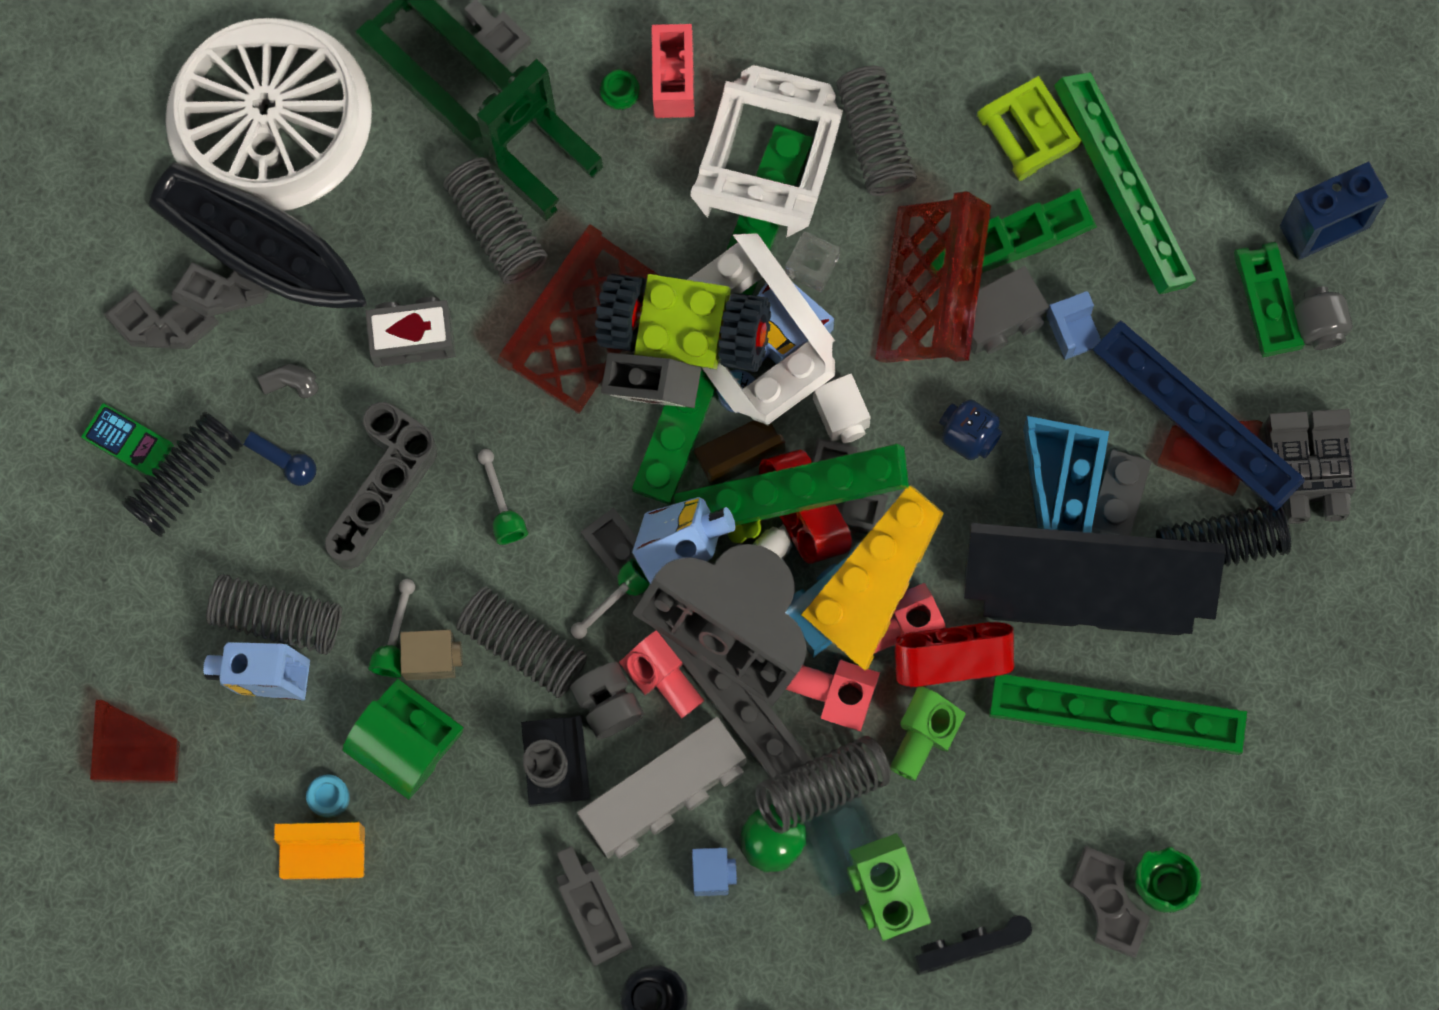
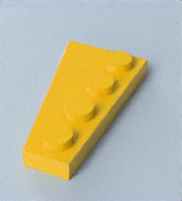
[801,485,944,670]

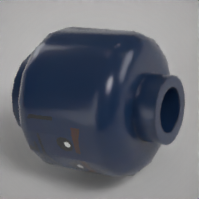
[939,399,1003,460]

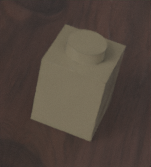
[400,630,463,680]

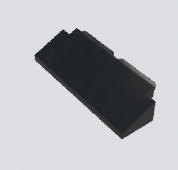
[964,523,1225,635]

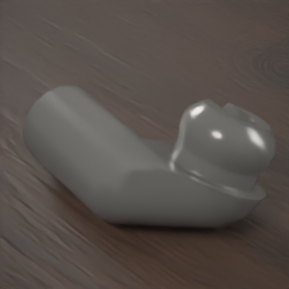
[257,364,319,399]

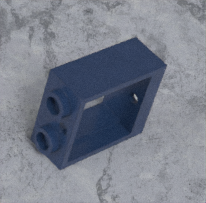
[1280,161,1389,260]

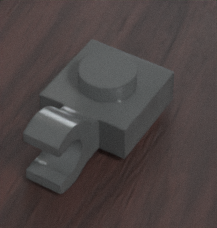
[464,0,531,66]

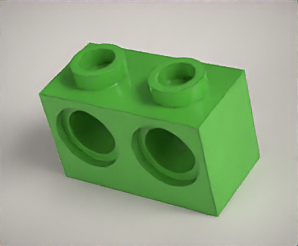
[847,833,931,941]

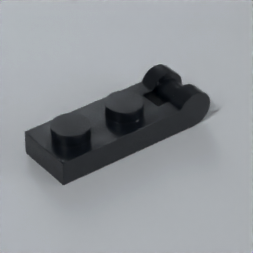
[914,915,1032,976]

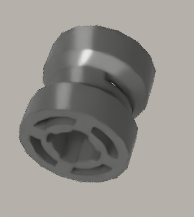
[523,740,568,788]

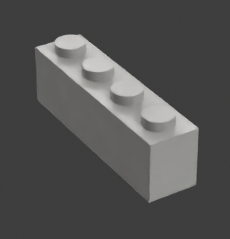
[577,716,747,859]

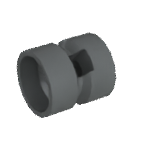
[570,662,645,740]

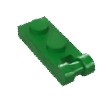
[1234,241,1304,358]

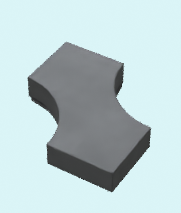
[1069,846,1151,958]

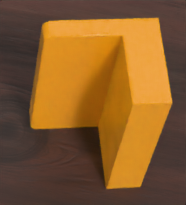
[274,822,365,880]

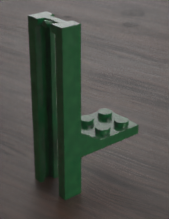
[355,0,603,221]

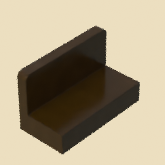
[693,420,785,486]

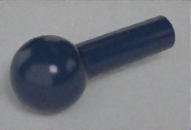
[243,431,317,486]

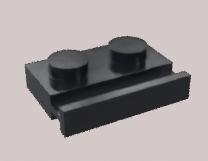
[521,715,591,807]

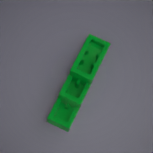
[926,188,1097,287]

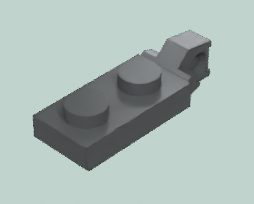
[1091,449,1152,536]
[556,846,633,966]

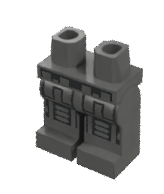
[1264,409,1356,524]

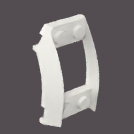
[691,65,843,238]
[687,233,835,425]

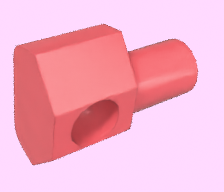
[874,583,946,654]
[619,630,705,719]
[786,660,880,732]

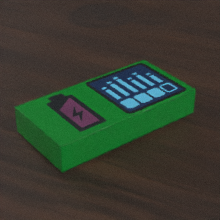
[81,403,174,477]

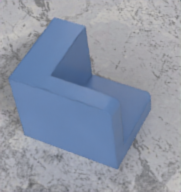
[1046,291,1101,359]

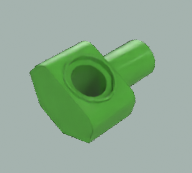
[890,686,966,781]

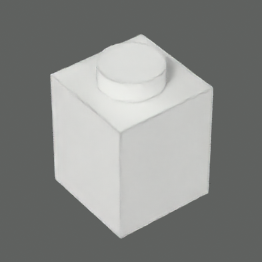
[813,374,871,443]

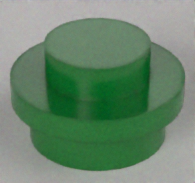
[600,70,640,110]

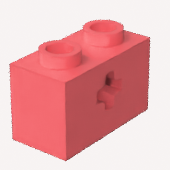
[652,24,694,118]

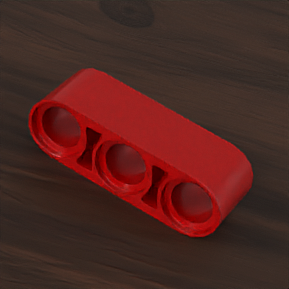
[759,449,852,564]
[895,622,1014,687]

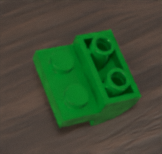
[342,678,464,800]

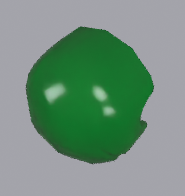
[740,803,806,872]
[1135,847,1201,913]

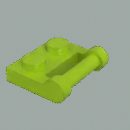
[976,76,1081,181]

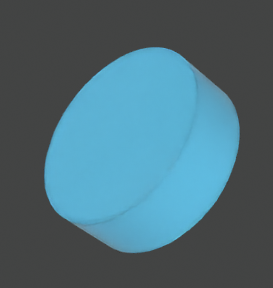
[306,775,350,818]

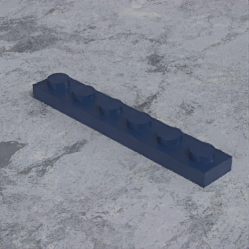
[1093,320,1305,511]

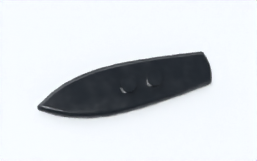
[149,162,367,308]

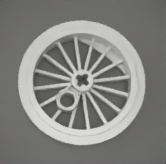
[166,18,372,211]

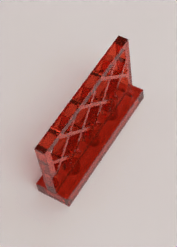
[875,191,991,363]
[497,224,660,414]

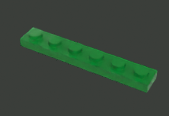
[1054,72,1197,295]
[674,444,909,526]
[989,675,1247,755]

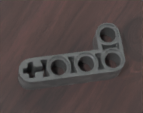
[325,402,438,569]

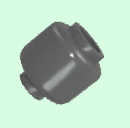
[1294,286,1353,350]

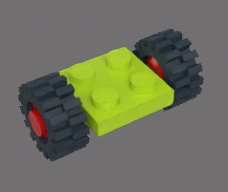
[595,273,771,371]

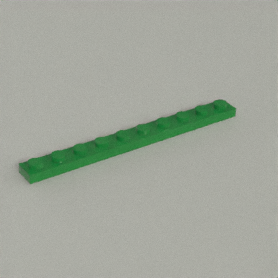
[632,125,813,505]

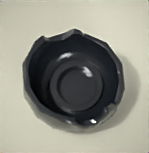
[620,965,688,1010]

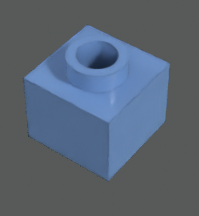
[692,848,737,896]

